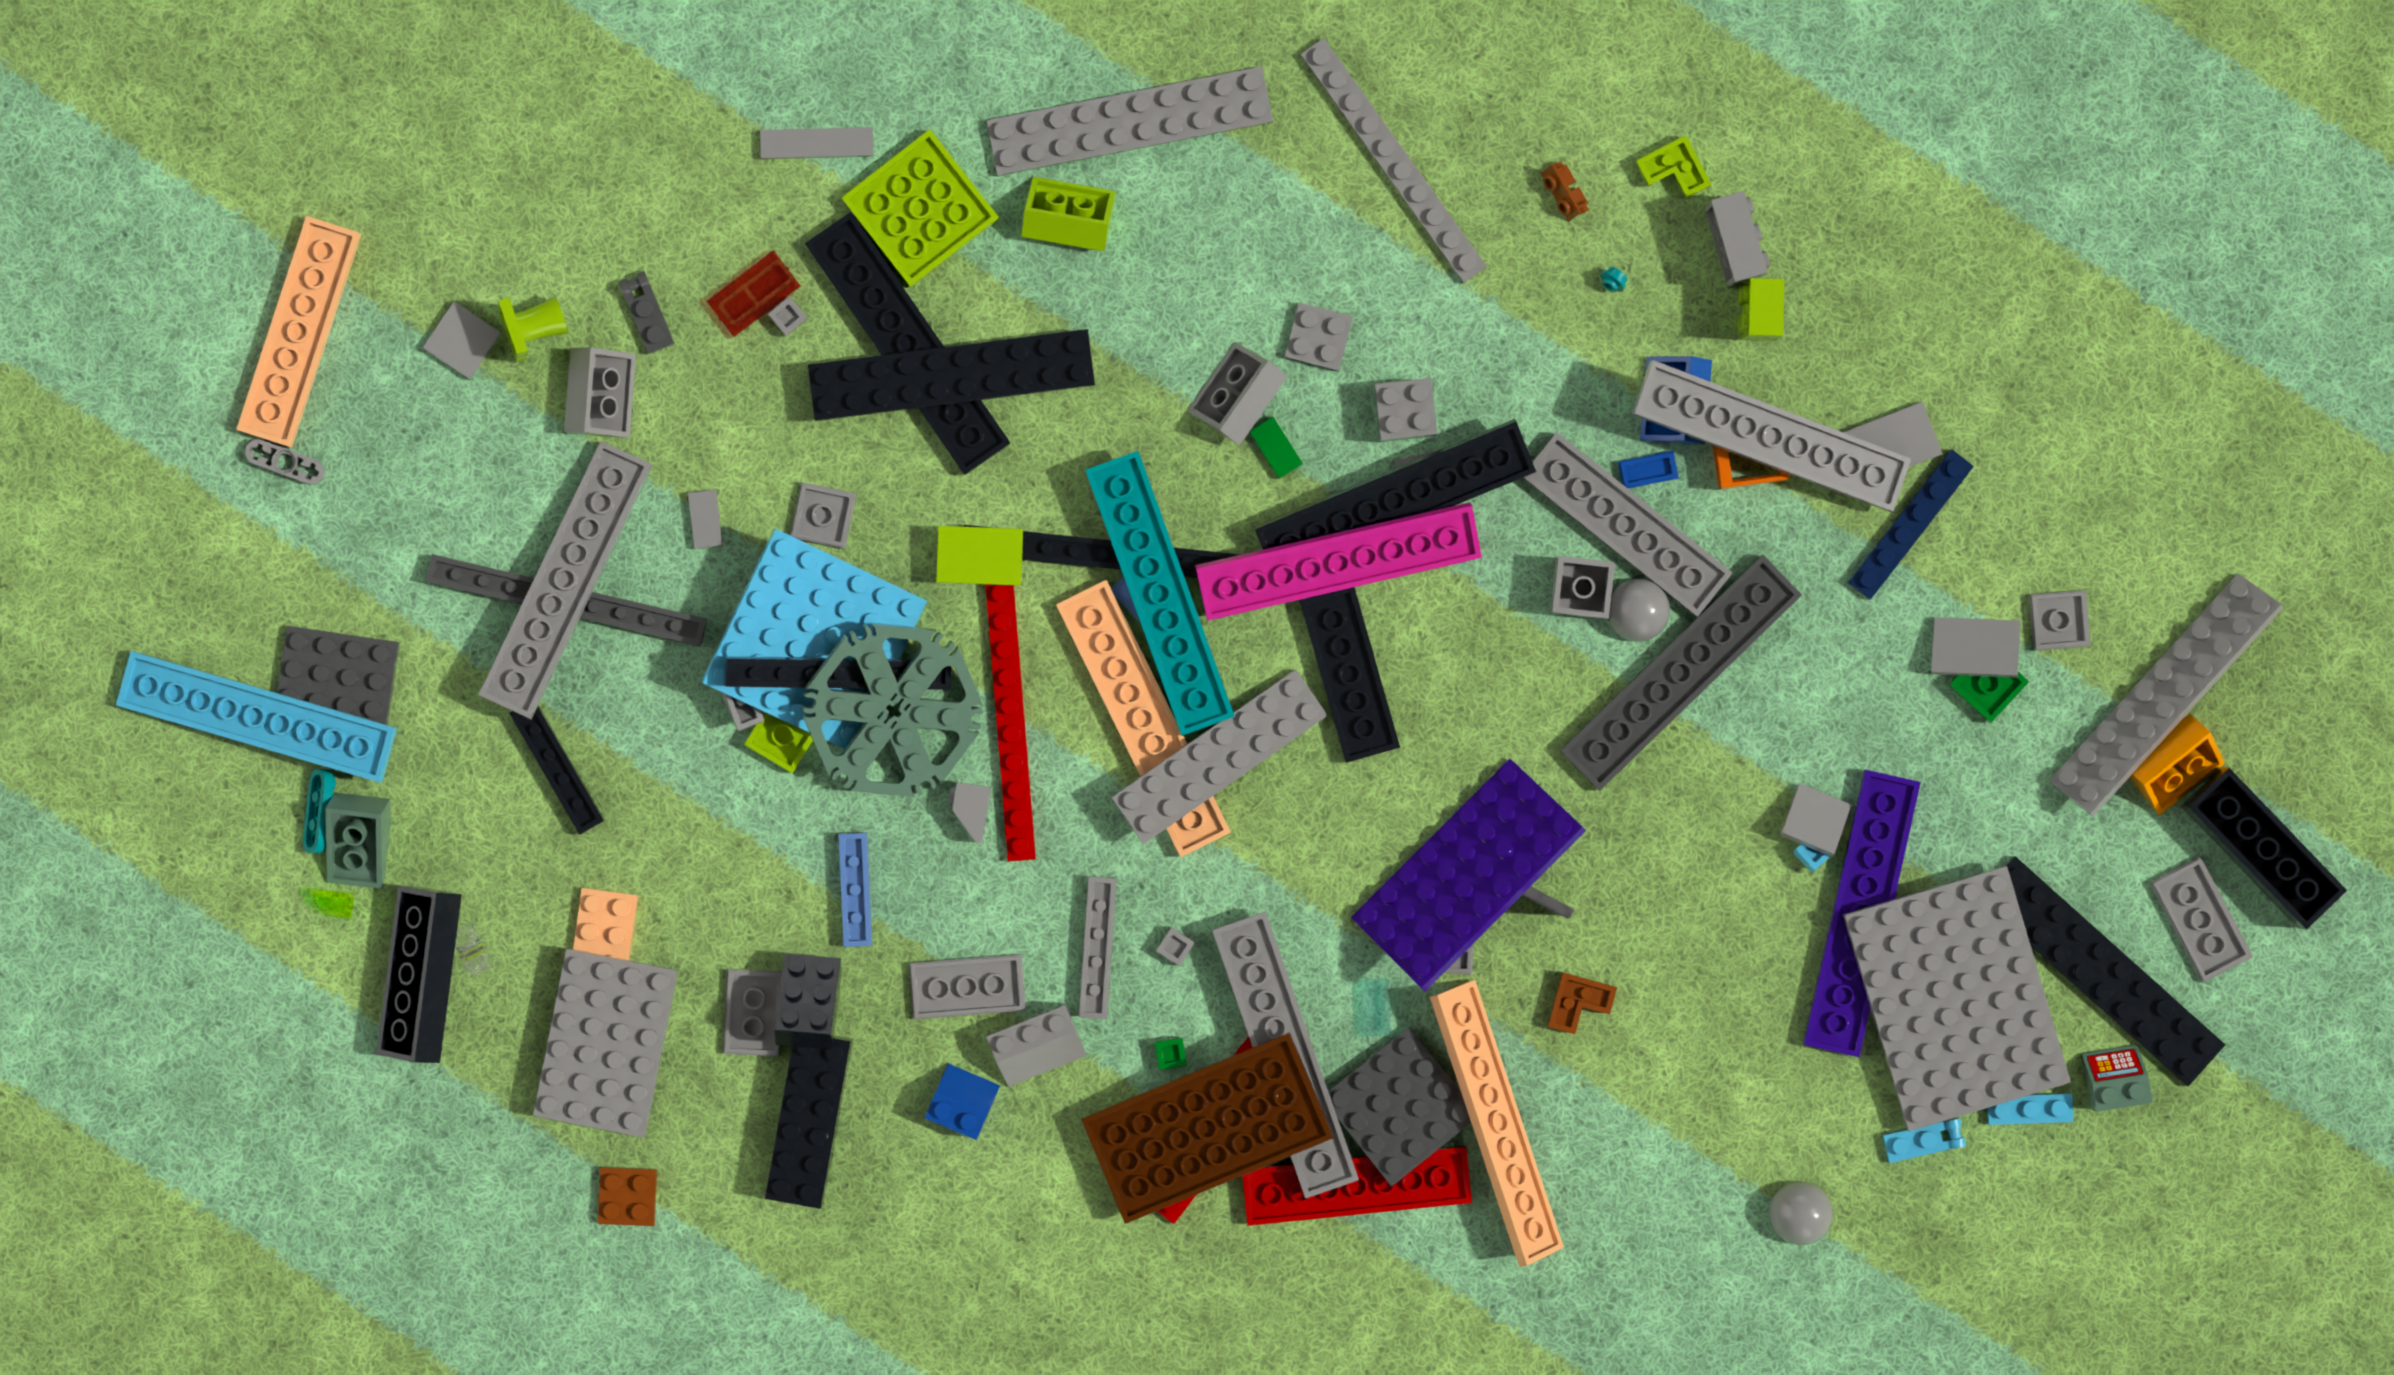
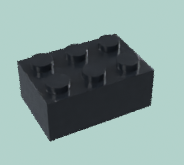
[774,954,842,1049]

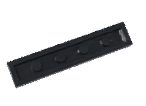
[509,705,605,835]

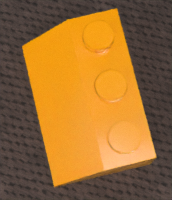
[2129,713,2225,815]

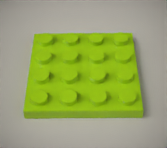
[841,129,1000,287]

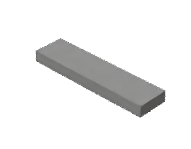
[760,127,874,159]

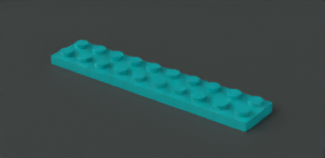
[1085,451,1235,736]

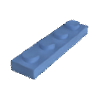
[838,833,873,947]

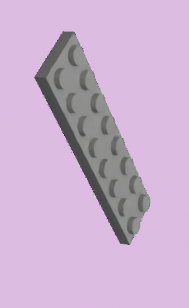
[1523,432,1732,617]
[1111,670,1328,844]

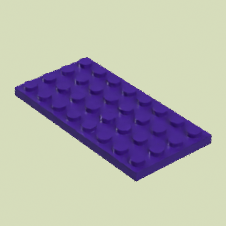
[1351,759,1586,992]

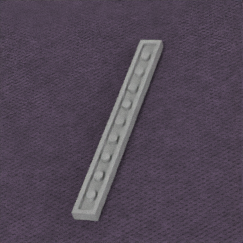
[1301,38,1487,284]

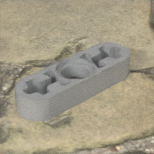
[245,439,326,485]

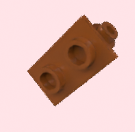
[1541,161,1589,222]

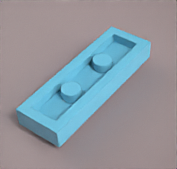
[1987,1093,2073,1125]

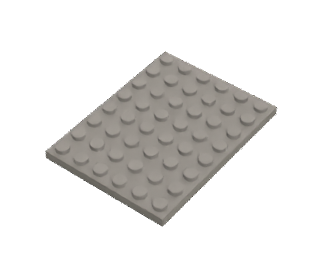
[1843,866,2071,1131]

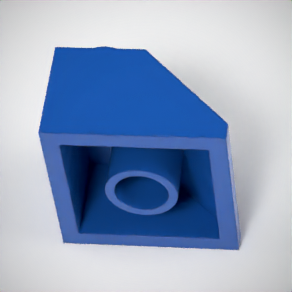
[925,1063,1000,1140]

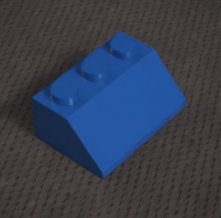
[1640,356,1712,444]

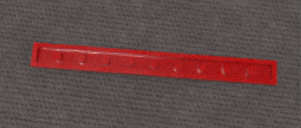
[985,584,1036,862]

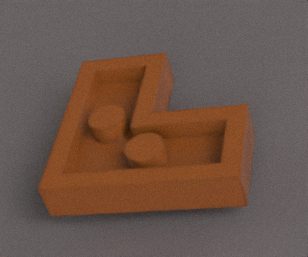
[1547,972,1617,1034]

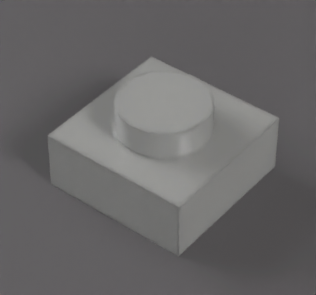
[768,296,808,336]
[1156,927,1195,966]

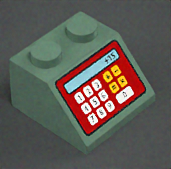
[2081,1045,2153,1112]

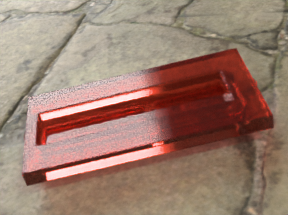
[707,250,801,337]

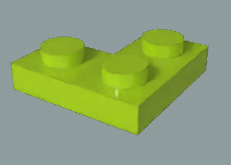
[1635,135,1712,199]

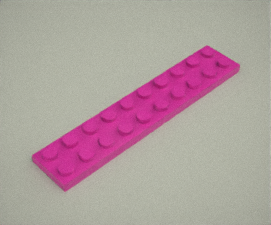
[1195,502,1482,621]

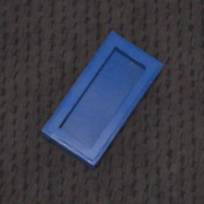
[1618,451,1679,489]

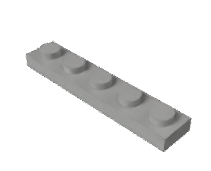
[1079,876,1117,1019]

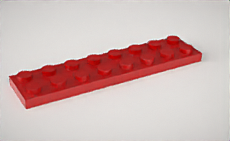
[1242,1146,1472,1226]

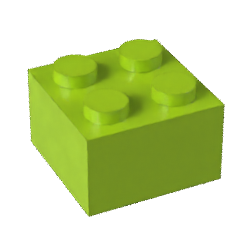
[1737,278,1785,341]

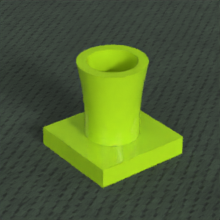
[498,296,568,363]

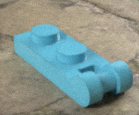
[1882,1117,1966,1163]

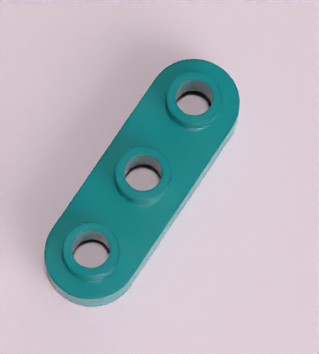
[303,769,336,854]

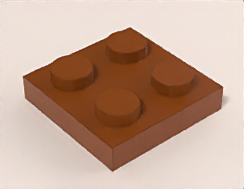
[598,1167,657,1226]

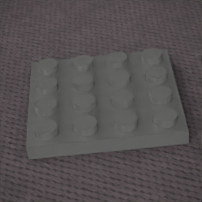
[277,626,400,725]
[1328,1027,1471,1187]

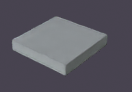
[423,301,502,380]
[790,482,857,549]
[2028,590,2091,651]
[1780,783,1851,857]

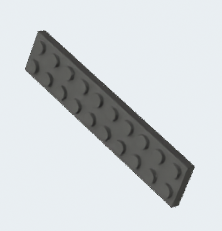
[1560,555,1802,791]

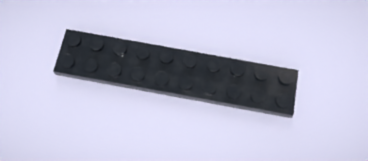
[805,212,1011,475]
[808,329,1095,422]
[1254,419,1536,550]
[2005,856,2226,1087]

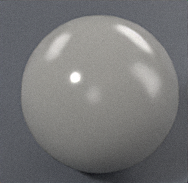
[1608,579,1670,642]
[1769,1181,1833,1245]

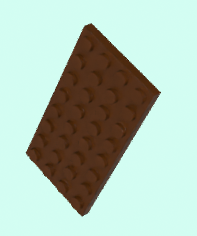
[1081,1032,1334,1224]

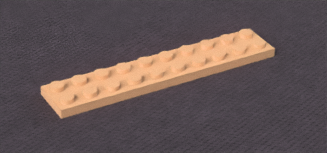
[1056,580,1231,857]
[1430,980,1564,1267]

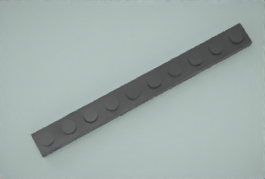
[425,554,707,647]

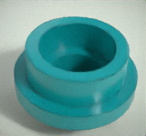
[1600,267,1628,292]

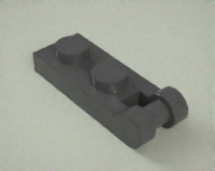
[618,271,675,355]

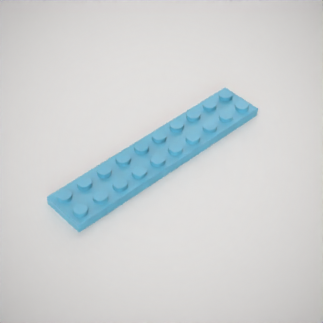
[116,651,397,782]

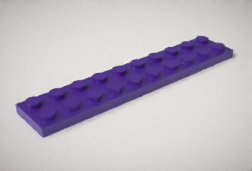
[1803,769,1921,1057]

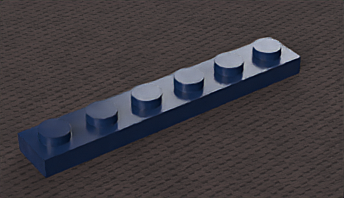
[1847,449,1974,600]

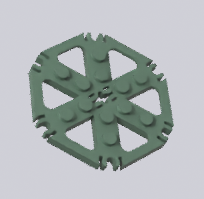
[802,623,983,797]

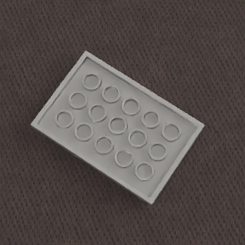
[533,948,679,1138]

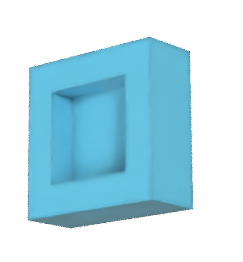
[1793,845,1830,873]

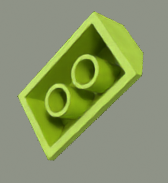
[1021,176,1116,251]

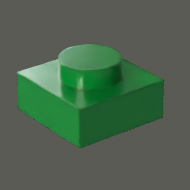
[1155,1037,1187,1070]

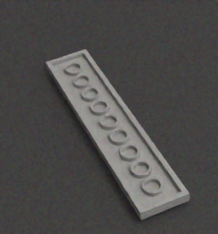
[986,66,1273,176]
[1632,360,1911,512]
[478,441,653,719]
[2049,573,2283,817]
[1212,912,1359,1199]

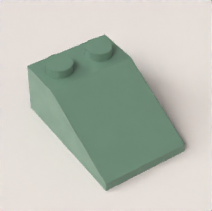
[325,793,391,889]

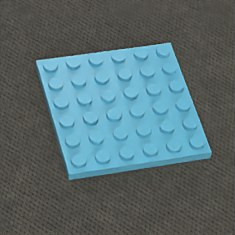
[701,528,927,749]

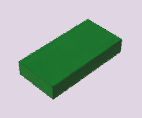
[1249,417,1303,479]

